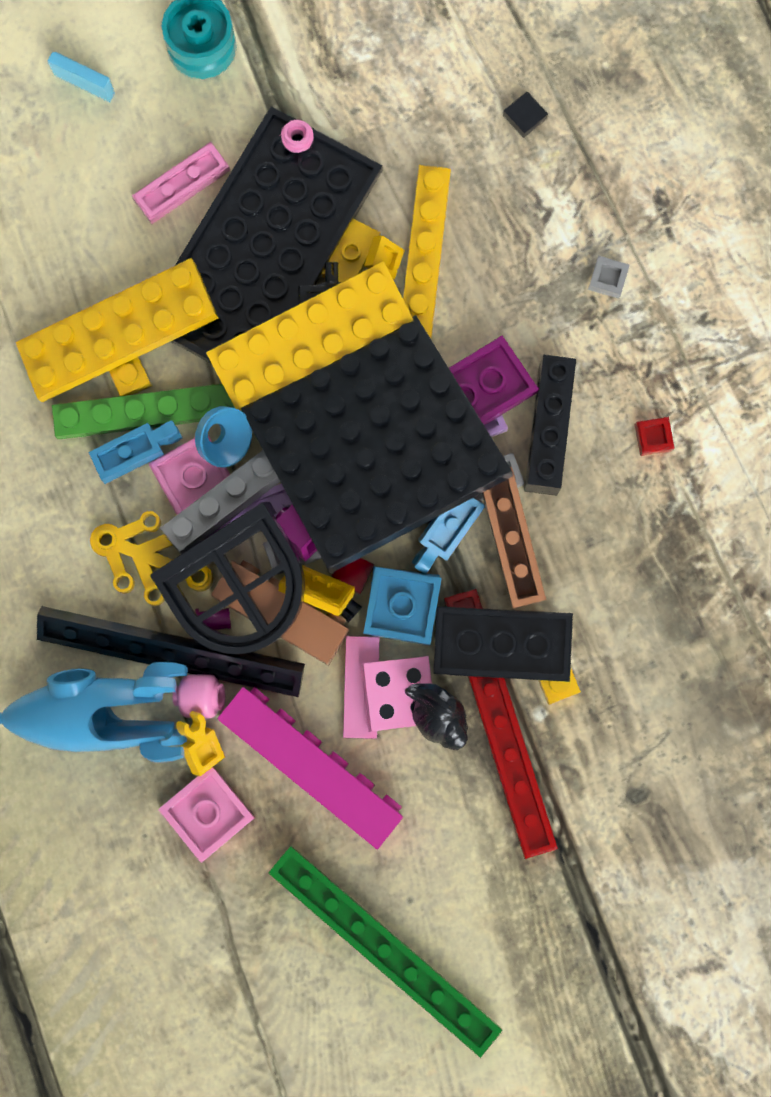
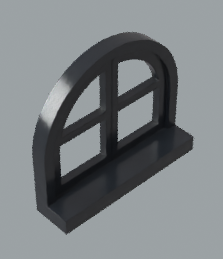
[150,502,305,654]

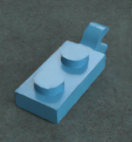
[89,420,182,484]
[412,497,485,574]

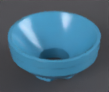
[195,406,252,468]

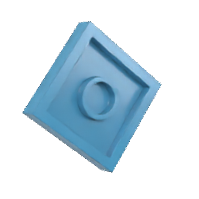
[363,567,442,646]

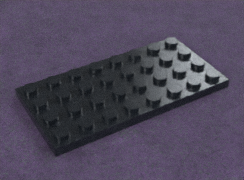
[170,106,383,364]

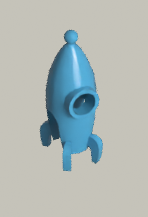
[0,662,188,763]

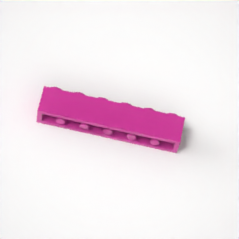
[217,687,403,850]

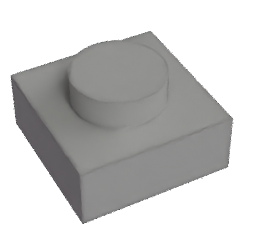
[588,256,630,299]

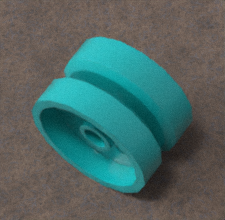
[161,0,237,79]

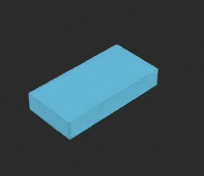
[48,52,115,102]

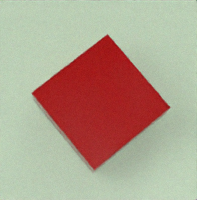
[635,417,675,456]

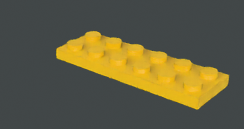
[15,258,219,402]
[206,261,414,411]

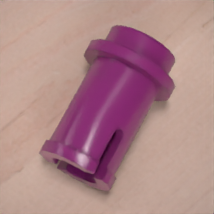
[195,608,231,630]

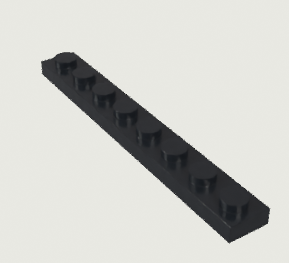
[37,606,305,697]

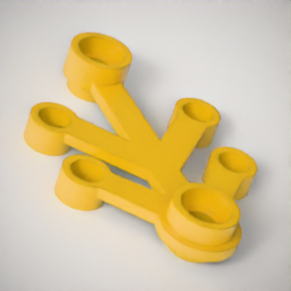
[90,511,214,606]

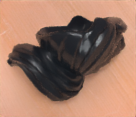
[405,683,468,750]

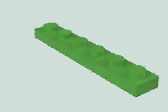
[52,384,242,440]

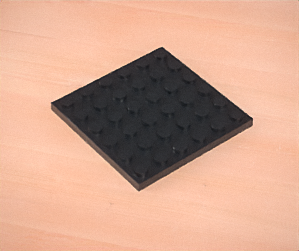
[241,315,513,574]

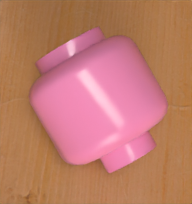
[173,674,226,719]

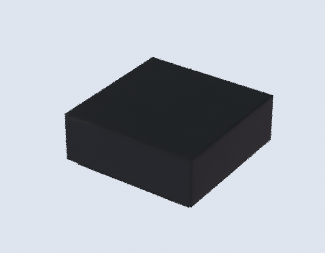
[503,91,548,138]

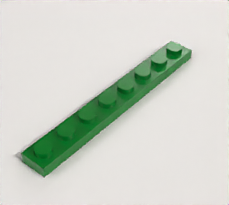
[268,846,503,1058]

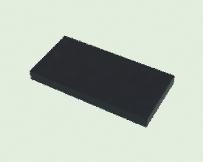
[433,606,573,682]

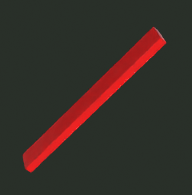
[444,589,558,859]

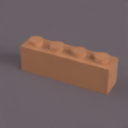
[482,467,546,608]
[211,560,349,666]

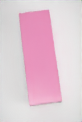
[132,142,230,224]
[343,636,380,739]

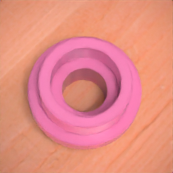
[281,120,314,153]

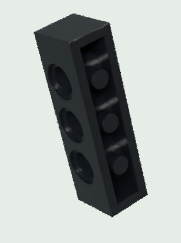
[524,354,576,496]

